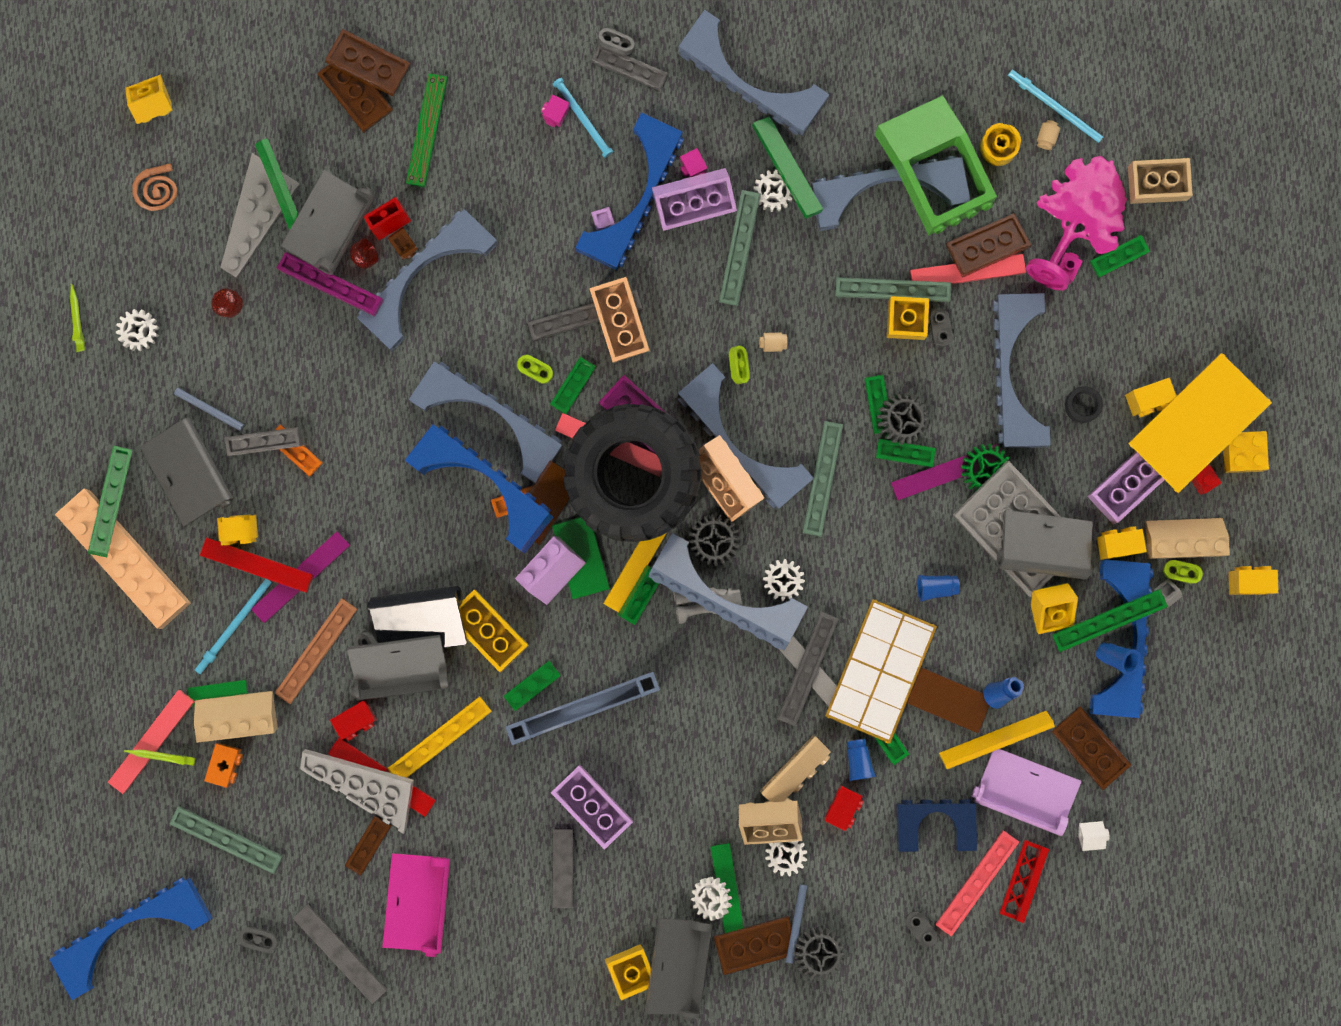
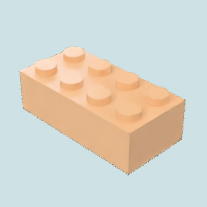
[590,277,650,362]
[698,435,764,522]

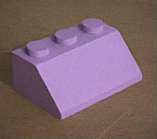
[515,536,586,605]

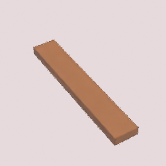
[275,598,358,704]

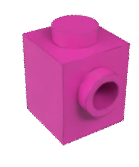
[541,95,570,127]
[680,148,708,178]
[1058,252,1082,284]

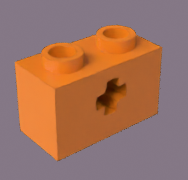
[204,743,243,788]

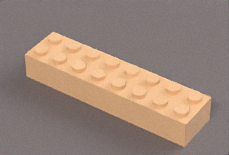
[55,489,191,629]

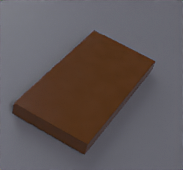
[325,29,410,96]
[317,65,393,133]
[946,213,1032,278]
[529,461,570,545]
[907,668,989,733]
[1051,706,1132,790]
[713,916,798,975]

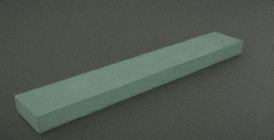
[719,190,761,306]
[835,277,951,302]
[802,421,843,537]
[169,806,283,874]

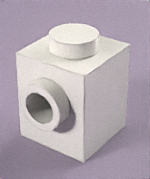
[1078,821,1109,851]

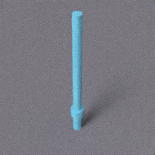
[1008,69,1103,143]
[195,579,272,674]

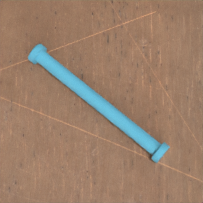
[553,78,613,158]

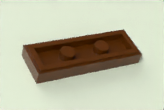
[345,815,392,876]

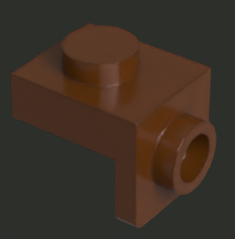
[388,227,418,260]

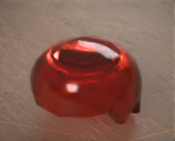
[350,239,378,269]
[211,288,243,318]

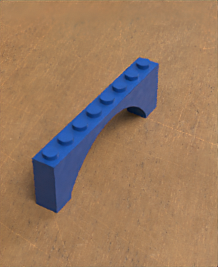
[576,112,684,271]
[405,424,553,554]
[1089,560,1153,718]
[49,878,213,1000]

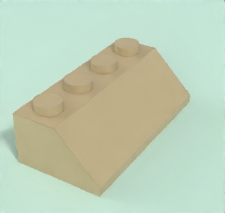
[1145,518,1230,559]
[194,691,278,743]
[760,735,830,802]

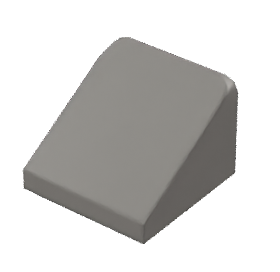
[1154,579,1182,608]

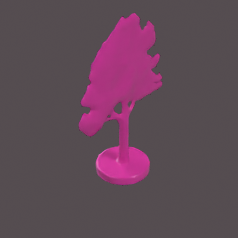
[1026,156,1127,291]

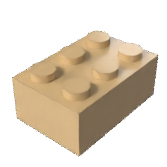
[1128,158,1193,204]
[739,800,802,845]

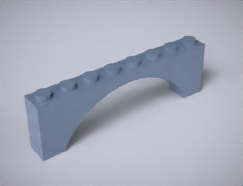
[679,10,829,136]
[811,156,970,231]
[357,209,498,352]
[993,293,1050,449]
[409,361,563,483]
[678,363,814,510]
[648,533,808,650]
[506,672,660,745]

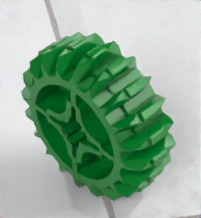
[961,444,1012,493]

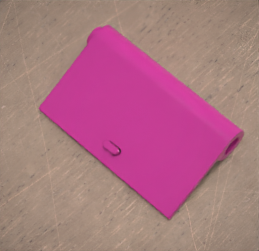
[382,853,450,957]

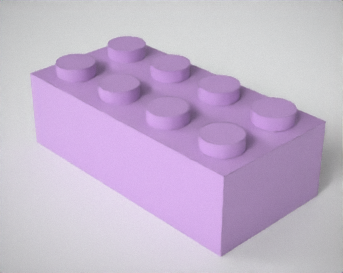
[652,168,737,231]
[1087,451,1164,524]
[551,765,633,850]

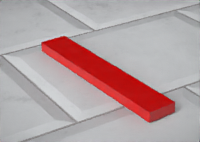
[200,538,314,593]
[328,738,436,817]

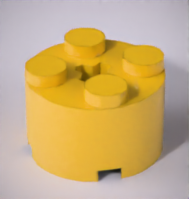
[980,123,1021,166]
[217,515,258,545]

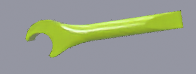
[70,284,85,352]
[124,750,196,766]

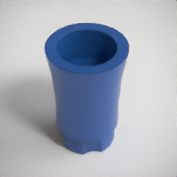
[917,575,960,602]
[1096,642,1141,676]
[984,677,1024,709]
[847,739,876,781]

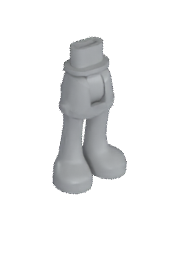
[673,587,742,624]

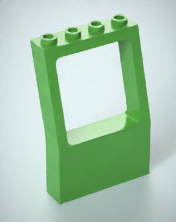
[875,96,997,236]

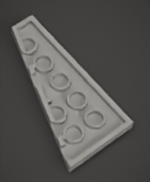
[221,153,300,279]
[300,749,414,834]

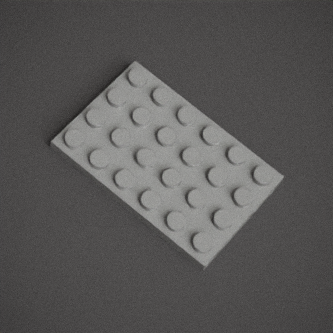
[953,461,1061,597]

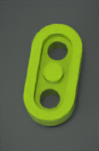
[729,345,750,384]
[517,355,553,384]
[1163,560,1203,584]

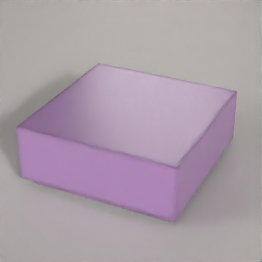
[591,207,615,231]

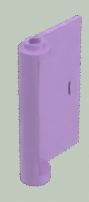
[972,749,1082,836]

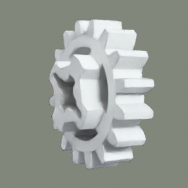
[753,170,792,212]
[116,309,159,351]
[763,559,805,601]
[765,841,807,876]
[691,877,732,921]

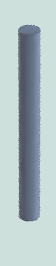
[174,388,244,431]
[786,884,807,964]

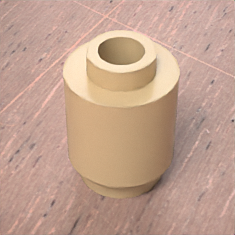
[1037,120,1060,150]
[759,332,787,352]

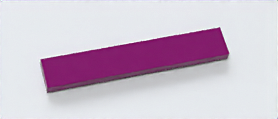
[277,252,384,317]
[891,444,1004,501]
[251,531,351,623]

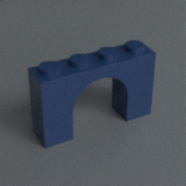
[896,799,977,852]

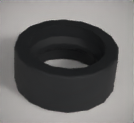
[1064,386,1103,424]

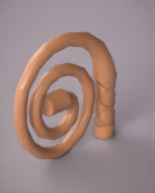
[133,163,177,211]

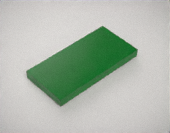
[552,518,610,599]

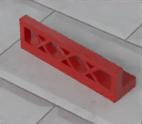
[999,840,1050,923]

